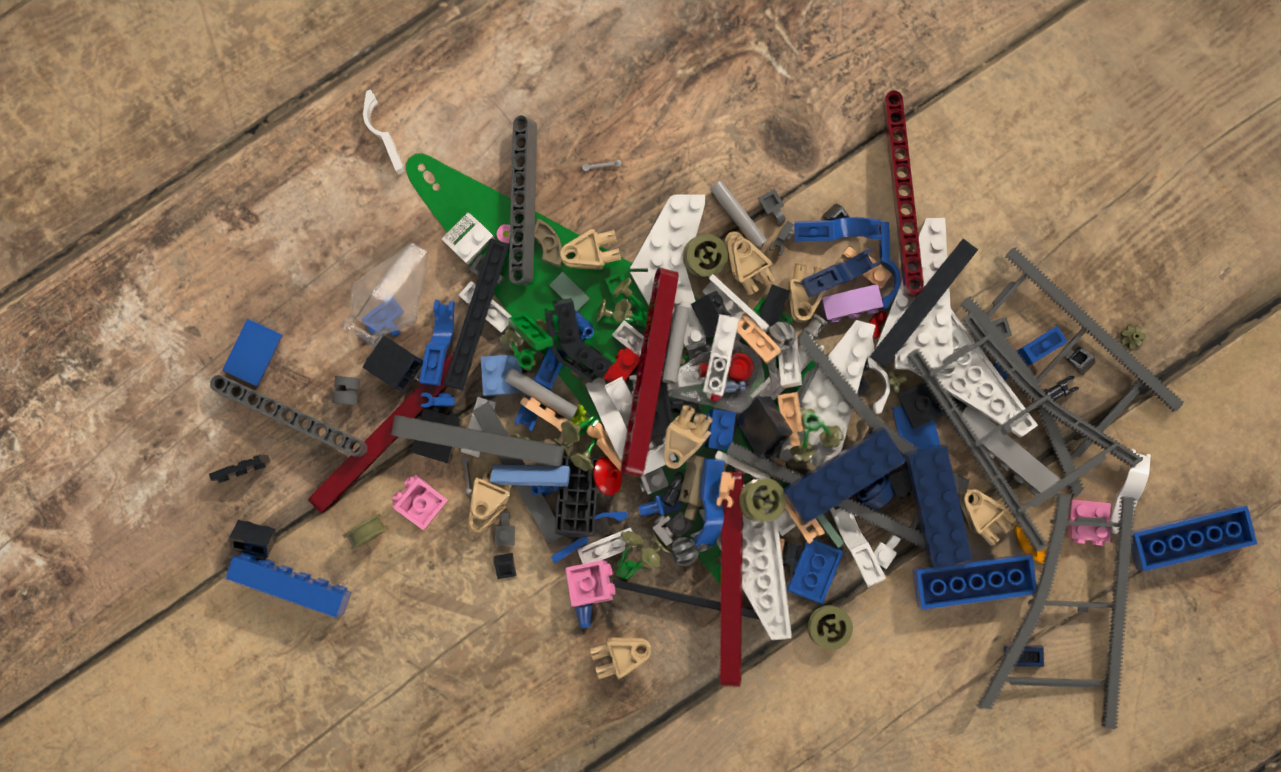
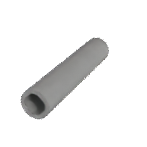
[710,180,768,249]
[662,306,690,384]
[504,368,577,420]

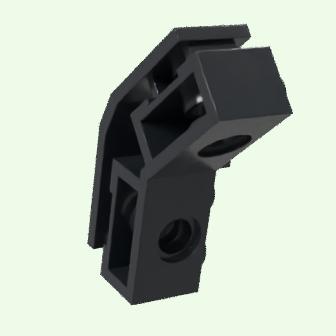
[544,298,613,383]

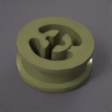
[683,234,728,277]
[739,478,786,522]
[342,513,389,551]
[808,605,853,650]

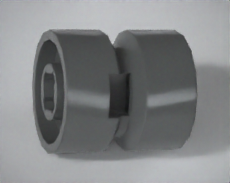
[332,376,360,406]

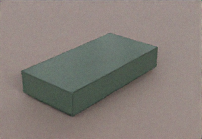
[549,272,590,312]
[816,514,844,548]

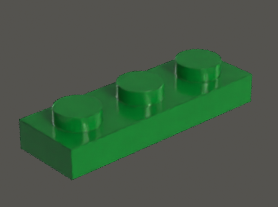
[508,313,553,351]

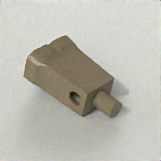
[679,455,726,521]

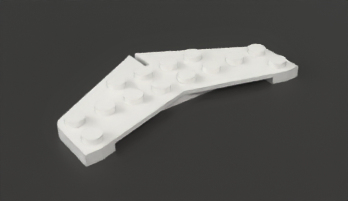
[630,195,706,347]

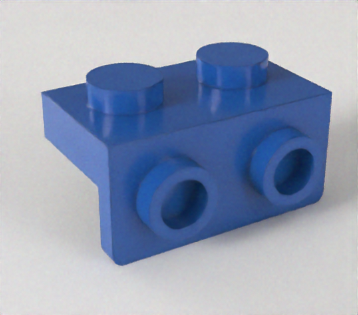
[704,409,736,450]

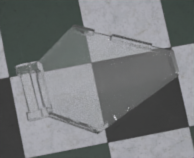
[341,242,428,348]
[666,340,782,414]

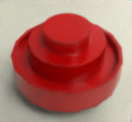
[727,353,754,382]

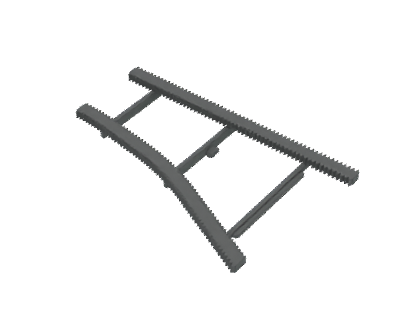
[960,247,1184,497]
[906,313,1143,552]
[727,330,969,550]
[976,493,1136,729]

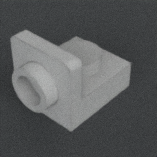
[639,468,669,494]
[653,515,674,546]

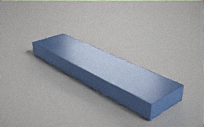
[490,465,570,486]

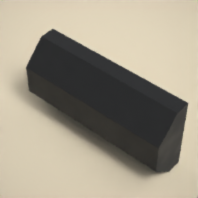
[555,456,599,538]

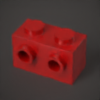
[603,347,640,383]

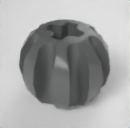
[671,537,698,566]

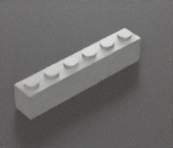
[954,405,1059,496]

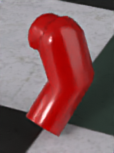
[869,311,887,339]

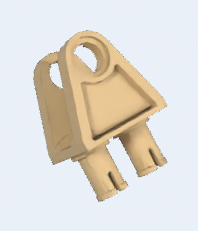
[560,229,621,270]
[726,234,775,295]
[787,262,826,324]
[664,405,712,469]
[468,470,512,533]
[958,489,1014,546]
[590,637,651,679]

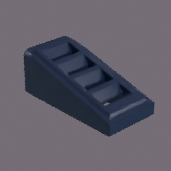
[1004,645,1044,667]

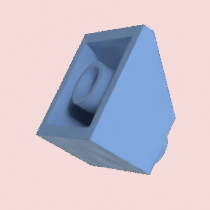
[481,355,524,396]

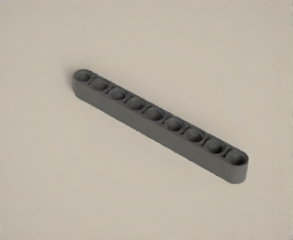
[509,115,537,286]
[210,375,367,457]
[391,415,564,466]

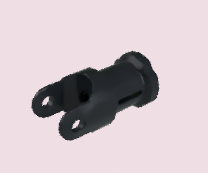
[1043,375,1079,402]
[670,394,701,413]
[660,472,684,508]
[782,541,801,578]

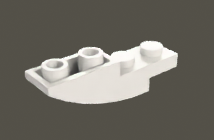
[703,314,739,396]

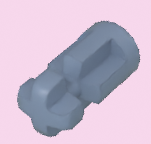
[724,381,745,393]

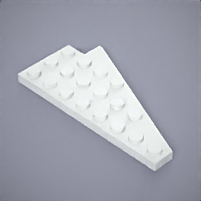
[876,218,954,369]
[909,309,1038,437]
[779,320,875,467]
[699,485,792,640]

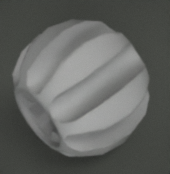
[768,322,796,350]

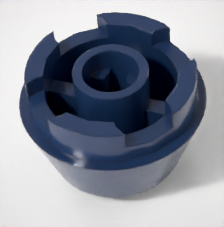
[855,474,894,509]

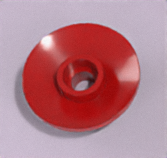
[593,457,622,495]

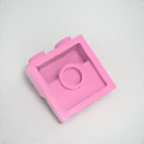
[392,475,448,530]
[1067,499,1111,546]
[566,560,615,607]

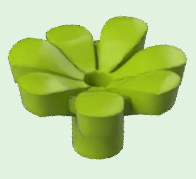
[570,404,589,425]

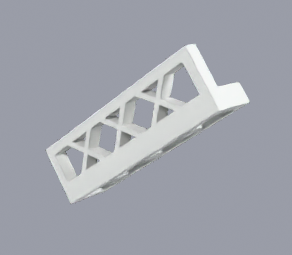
[702,274,770,334]

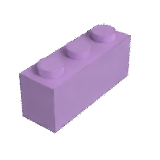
[820,284,883,324]

